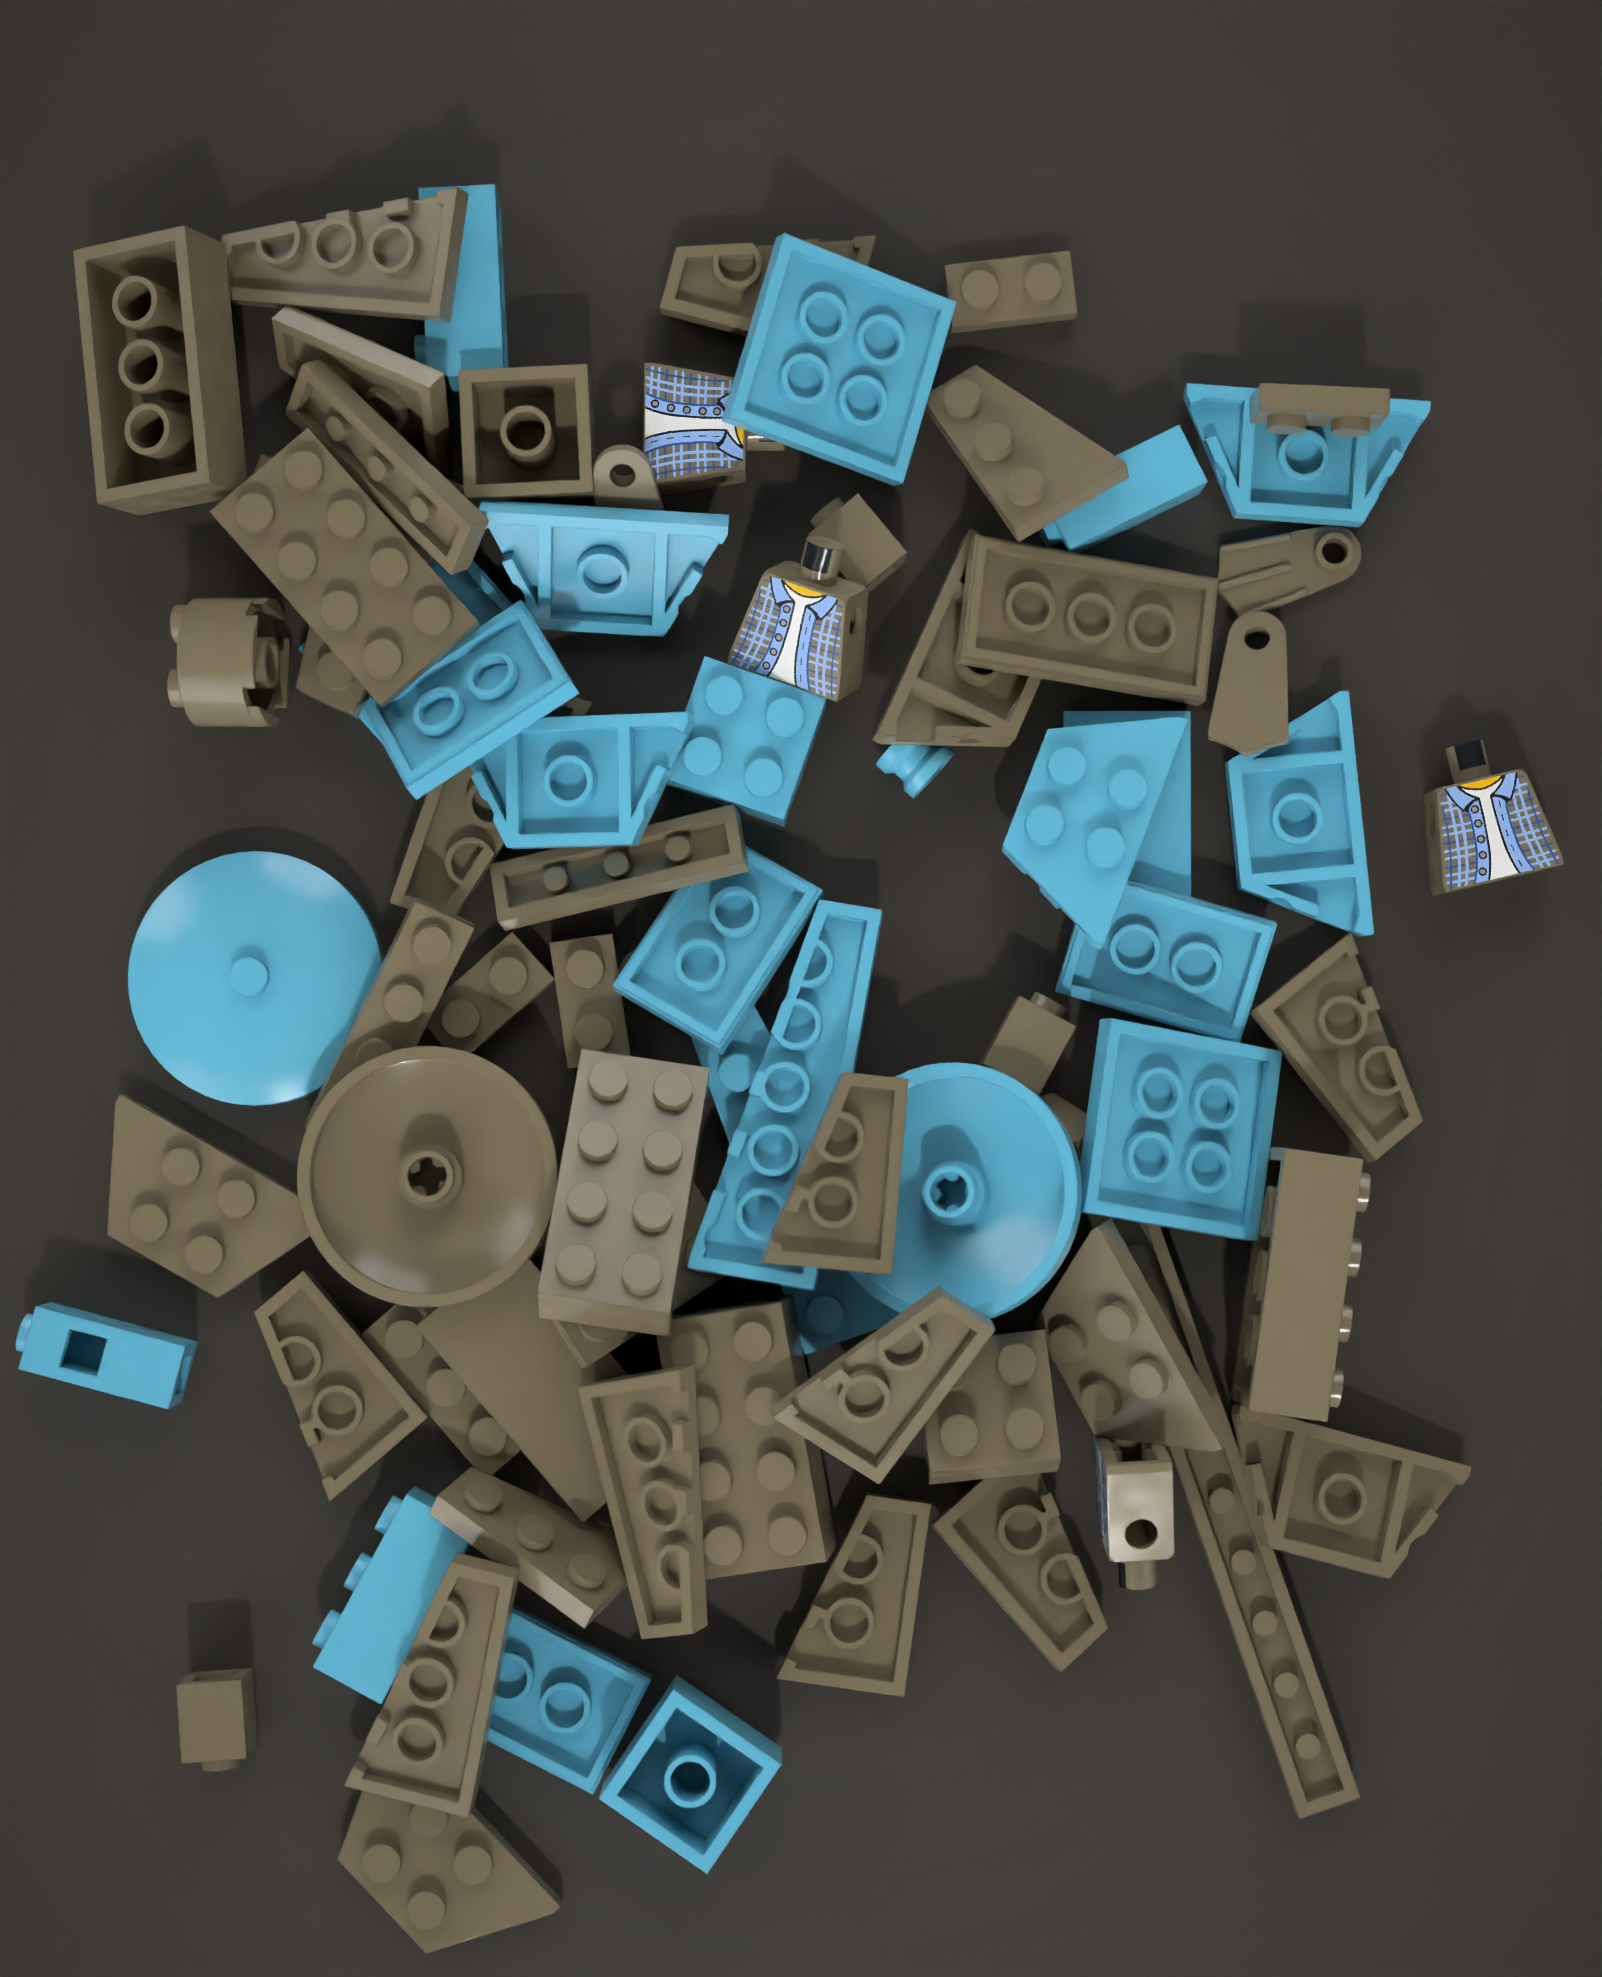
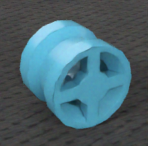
[875,745,955,799]

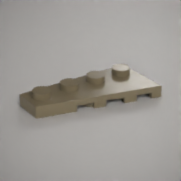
[221,187,469,322]

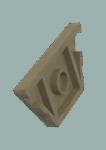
[872,529,1041,747]
[107,1094,310,1298]
[1034,1218,1233,1452]
[1231,1404,1472,1579]
[337,1791,563,1954]

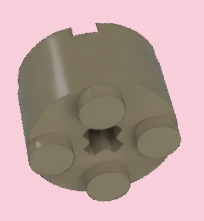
[167,598,292,727]

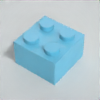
[666,656,826,827]
[599,1675,782,1874]

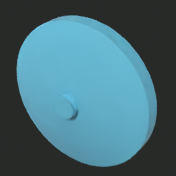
[128,851,384,1106]
[849,1062,1082,1319]

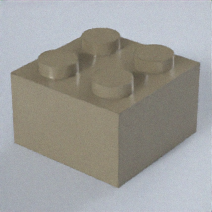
[458,364,596,509]
[923,1330,1061,1484]

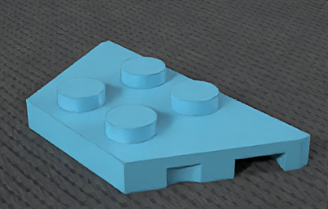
[1183,383,1431,527]
[479,499,729,637]
[1225,691,1374,937]
[470,712,694,849]
[1002,717,1188,950]

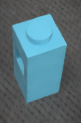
[1038,425,1208,553]
[16,1302,198,1409]

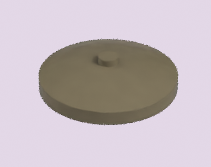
[297,1046,559,1307]

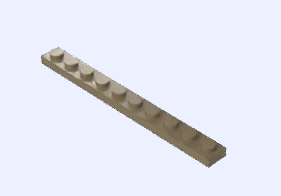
[1086,1214,1361,1819]

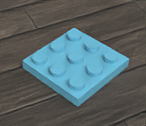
[722,233,957,486]
[1080,1018,1283,1241]

